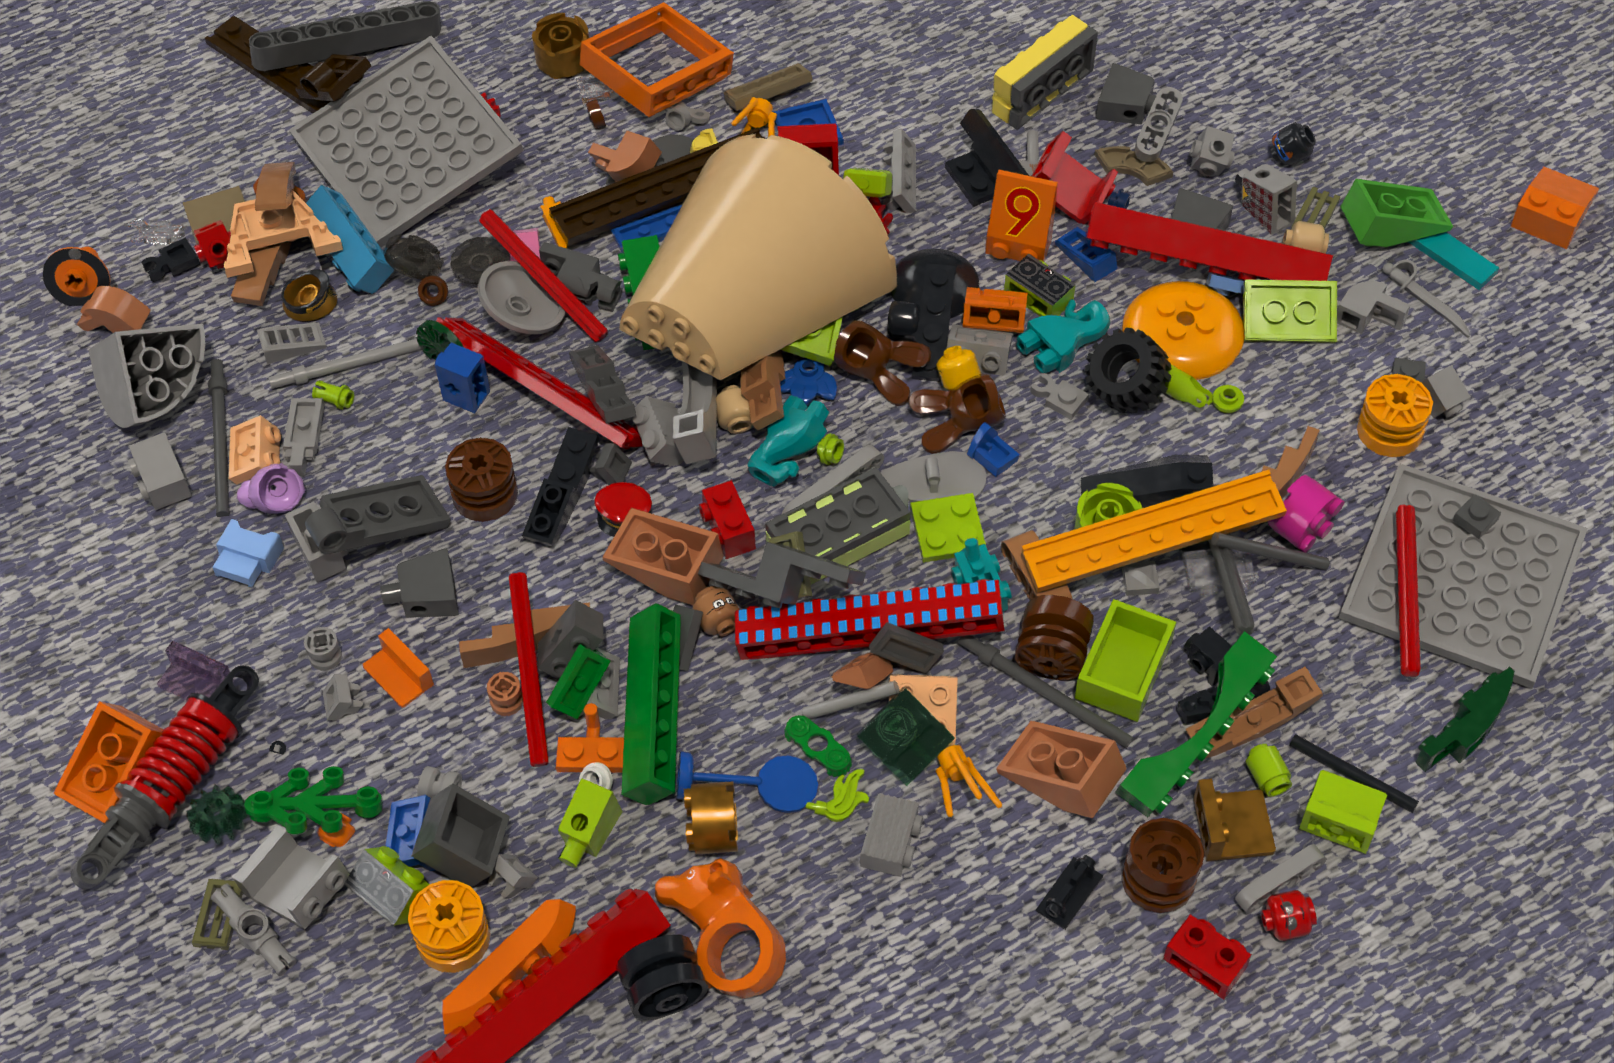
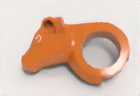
[655,858,786,999]

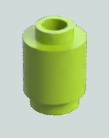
[1245,744,1292,797]

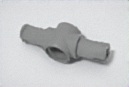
[211,884,297,976]

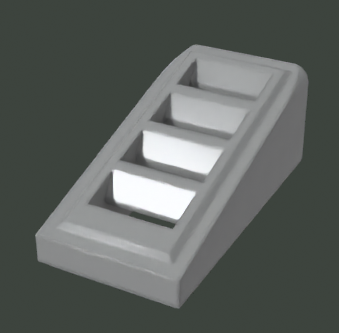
[257,322,327,365]

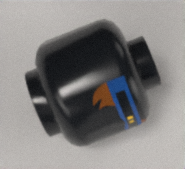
[1270,122,1316,166]

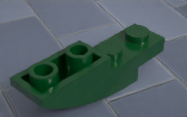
[1416,666,1515,772]

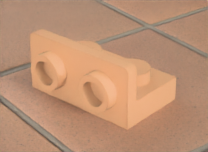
[228,415,281,485]

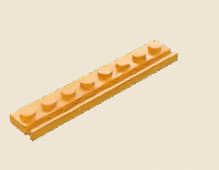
[1021,469,1287,593]

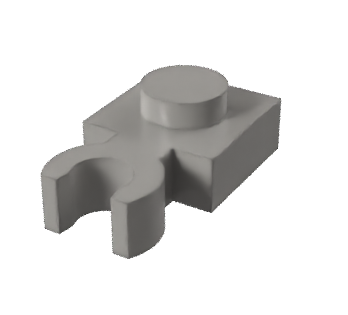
[1030,373,1089,420]

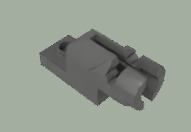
[539,242,623,312]

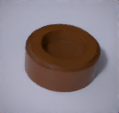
[586,99,606,129]

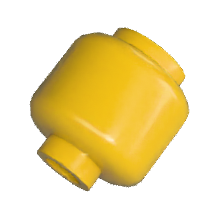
[936,346,981,390]

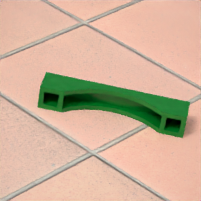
[1115,631,1277,818]

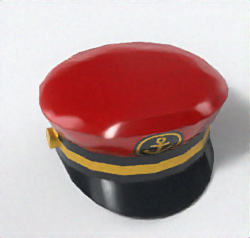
[595,482,652,537]

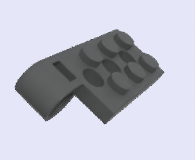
[305,475,451,554]

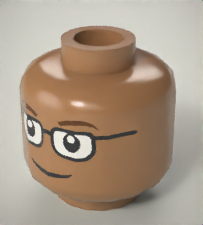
[692,586,740,636]

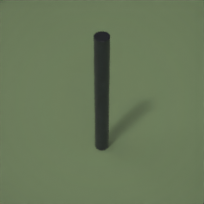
[1289,734,1419,813]

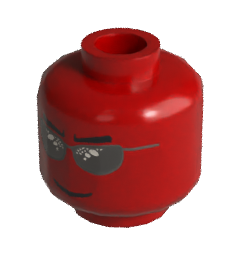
[1261,890,1317,941]

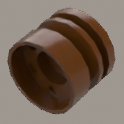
[445,437,518,522]
[1015,595,1094,681]
[1121,818,1205,913]

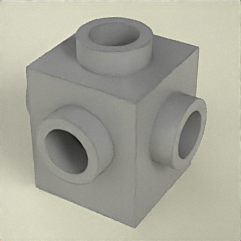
[1189,126,1235,176]

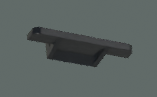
[945,109,1029,207]

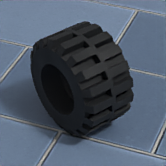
[1085,328,1172,414]

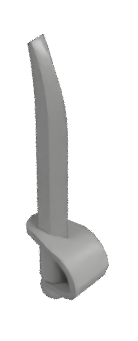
[1383,260,1470,338]

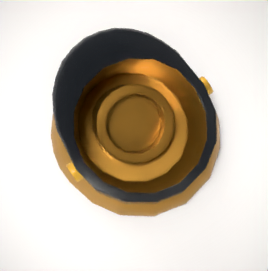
[281,269,337,321]

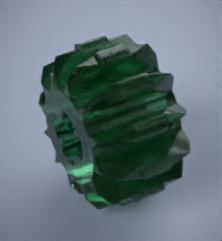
[186,784,248,845]

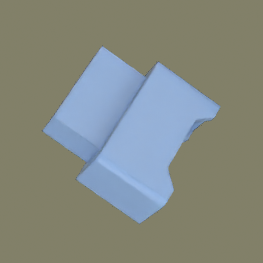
[212,519,284,588]

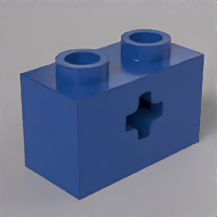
[435,342,490,414]

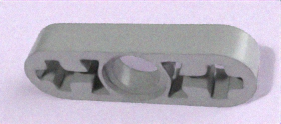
[1135,87,1183,162]
[1235,844,1327,914]

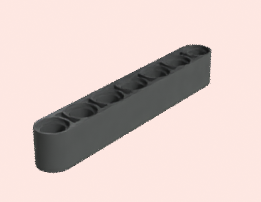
[249,1,441,71]

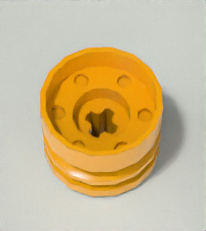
[1357,374,1433,457]
[408,880,491,973]

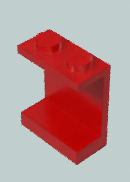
[1031,131,1118,225]

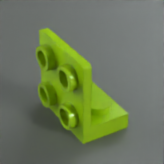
[1299,770,1387,854]

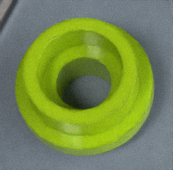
[1212,385,1244,413]
[817,433,844,465]

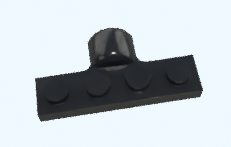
[887,263,956,382]

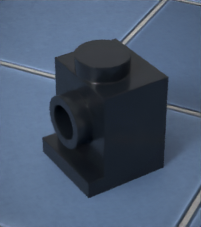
[1184,626,1232,687]

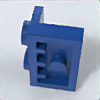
[386,795,436,871]

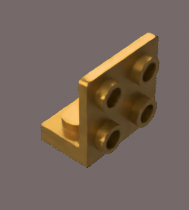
[1194,778,1276,861]

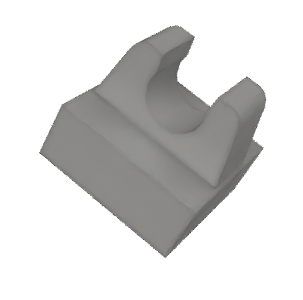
[323,674,363,721]
[488,854,538,898]

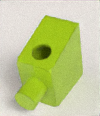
[558,778,623,868]

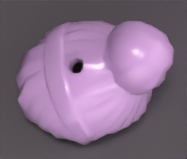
[237,463,306,514]

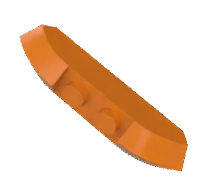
[442,899,576,1035]

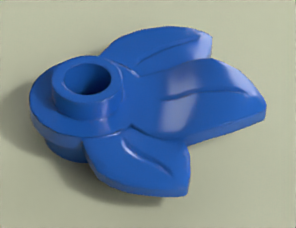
[780,357,837,405]

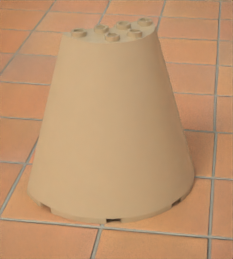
[620,134,897,380]

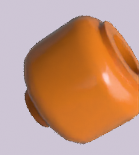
[317,813,355,847]

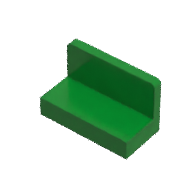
[546,644,611,719]

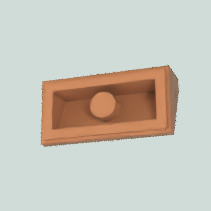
[831,652,893,689]

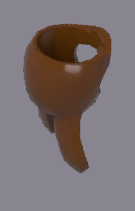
[833,320,931,406]
[908,374,1006,454]

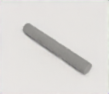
[802,680,899,719]

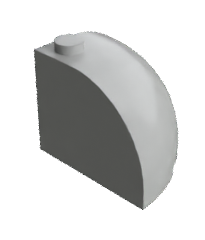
[88,324,205,428]

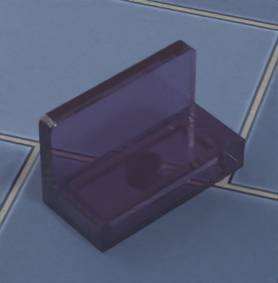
[157,640,234,700]

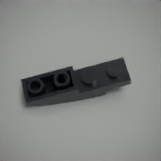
[522,427,599,546]

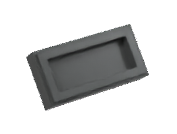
[869,622,944,674]

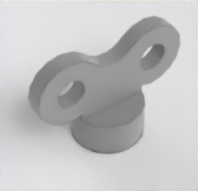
[665,101,710,131]

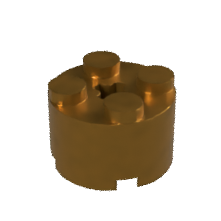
[532,13,589,79]
[684,782,738,855]

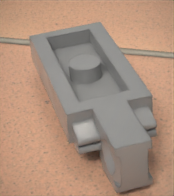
[283,398,325,477]

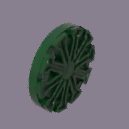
[416,320,463,360]

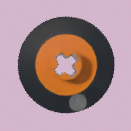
[43,247,111,306]

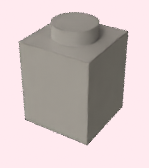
[1421,365,1471,418]

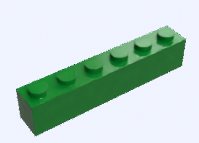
[621,603,681,805]

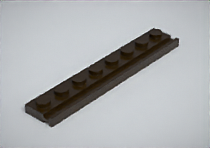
[205,15,349,113]
[549,127,765,246]

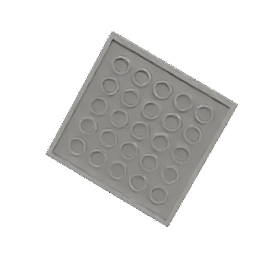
[289,36,524,247]
[1339,463,1588,689]

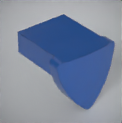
[967,422,1020,477]

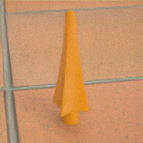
[540,196,567,248]

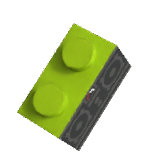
[1004,254,1076,316]
[344,846,429,926]

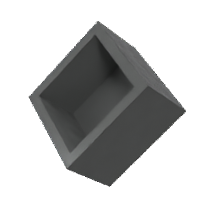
[411,783,510,887]

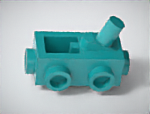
[951,538,1012,614]

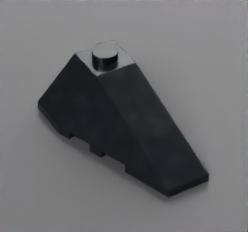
[1081,454,1214,508]

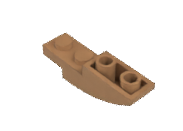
[741,350,786,430]

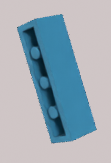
[306,185,396,294]

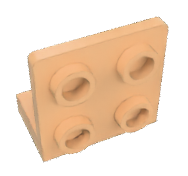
[889,674,958,746]

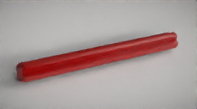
[479,209,608,342]
[1396,504,1421,677]
[509,572,549,767]

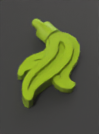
[805,769,869,822]

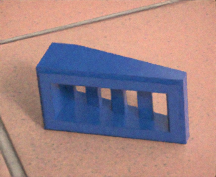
[1055,227,1117,282]

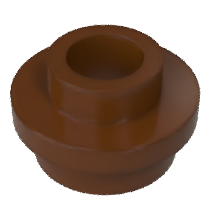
[418,275,448,306]

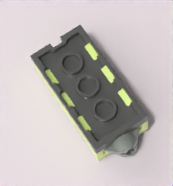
[765,467,911,585]

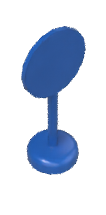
[676,751,818,813]

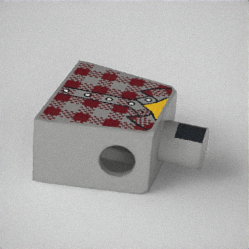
[1235,164,1297,235]

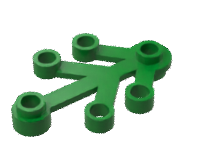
[244,766,382,834]

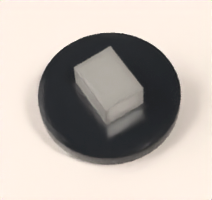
[269,741,286,755]

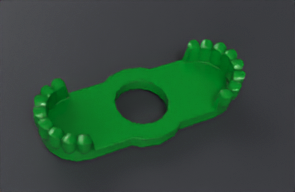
[784,715,852,777]

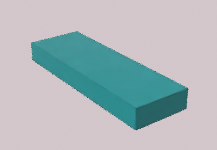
[1408,232,1499,290]

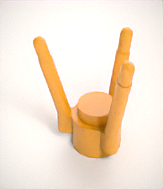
[731,97,777,137]
[936,745,1002,817]

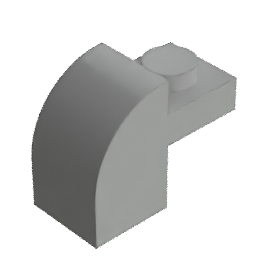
[1337,281,1410,334]

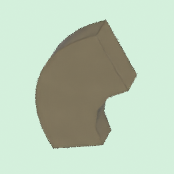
[1094,146,1174,186]

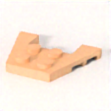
[224,190,343,278]

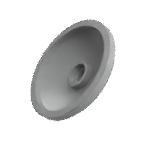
[477,261,565,334]

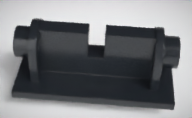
[1036,855,1103,930]

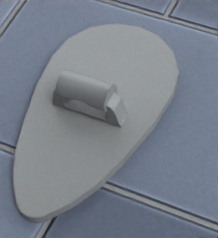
[881,451,987,502]

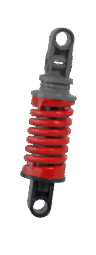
[71,665,259,889]

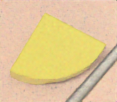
[690,129,718,153]

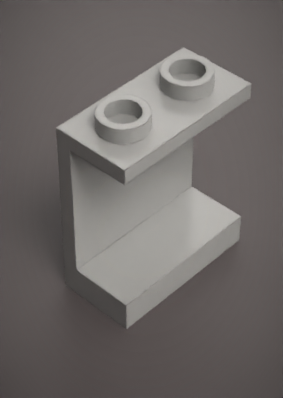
[232,825,350,930]

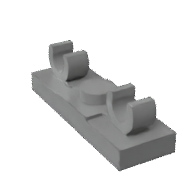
[883,128,916,213]

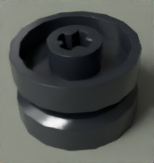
[616,934,708,1020]

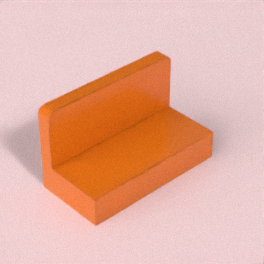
[362,628,434,708]

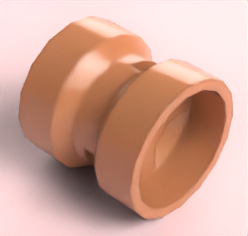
[487,672,523,716]

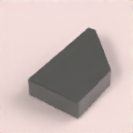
[673,604,703,671]

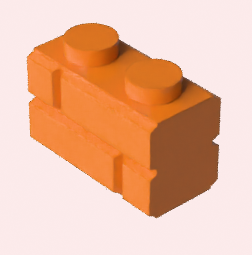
[963,287,1028,333]

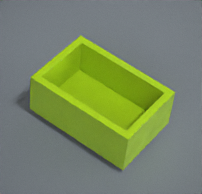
[1075,599,1176,722]

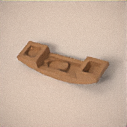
[1185,667,1323,758]

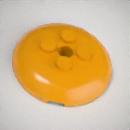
[1122,281,1244,380]

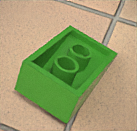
[1340,179,1453,247]

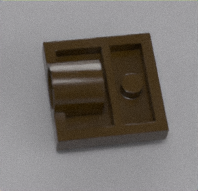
[295,54,371,102]

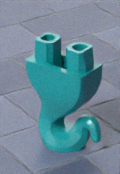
[1016,299,1110,373]
[747,395,829,486]

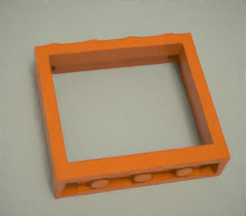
[579,2,734,117]

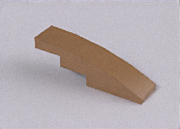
[255,162,296,211]
[231,241,292,306]
[1240,426,1320,533]
[459,602,591,668]

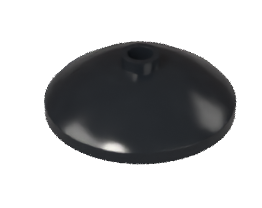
[890,249,979,319]

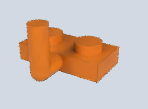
[556,703,624,773]

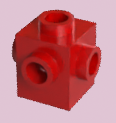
[193,219,231,269]

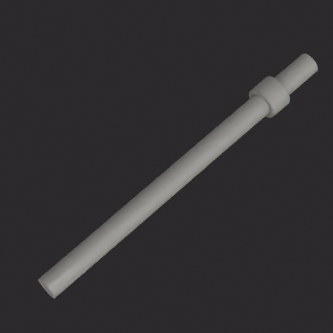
[268,338,424,389]

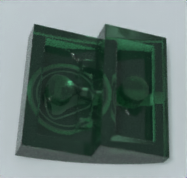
[856,686,955,786]

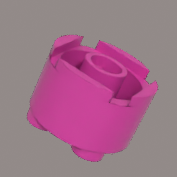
[1268,475,1345,553]

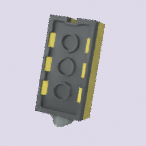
[992,14,1098,130]

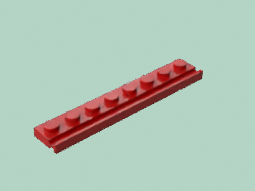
[436,317,643,449]

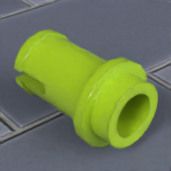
[312,380,354,409]

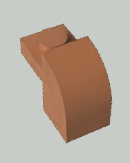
[588,131,662,182]
[77,286,151,333]

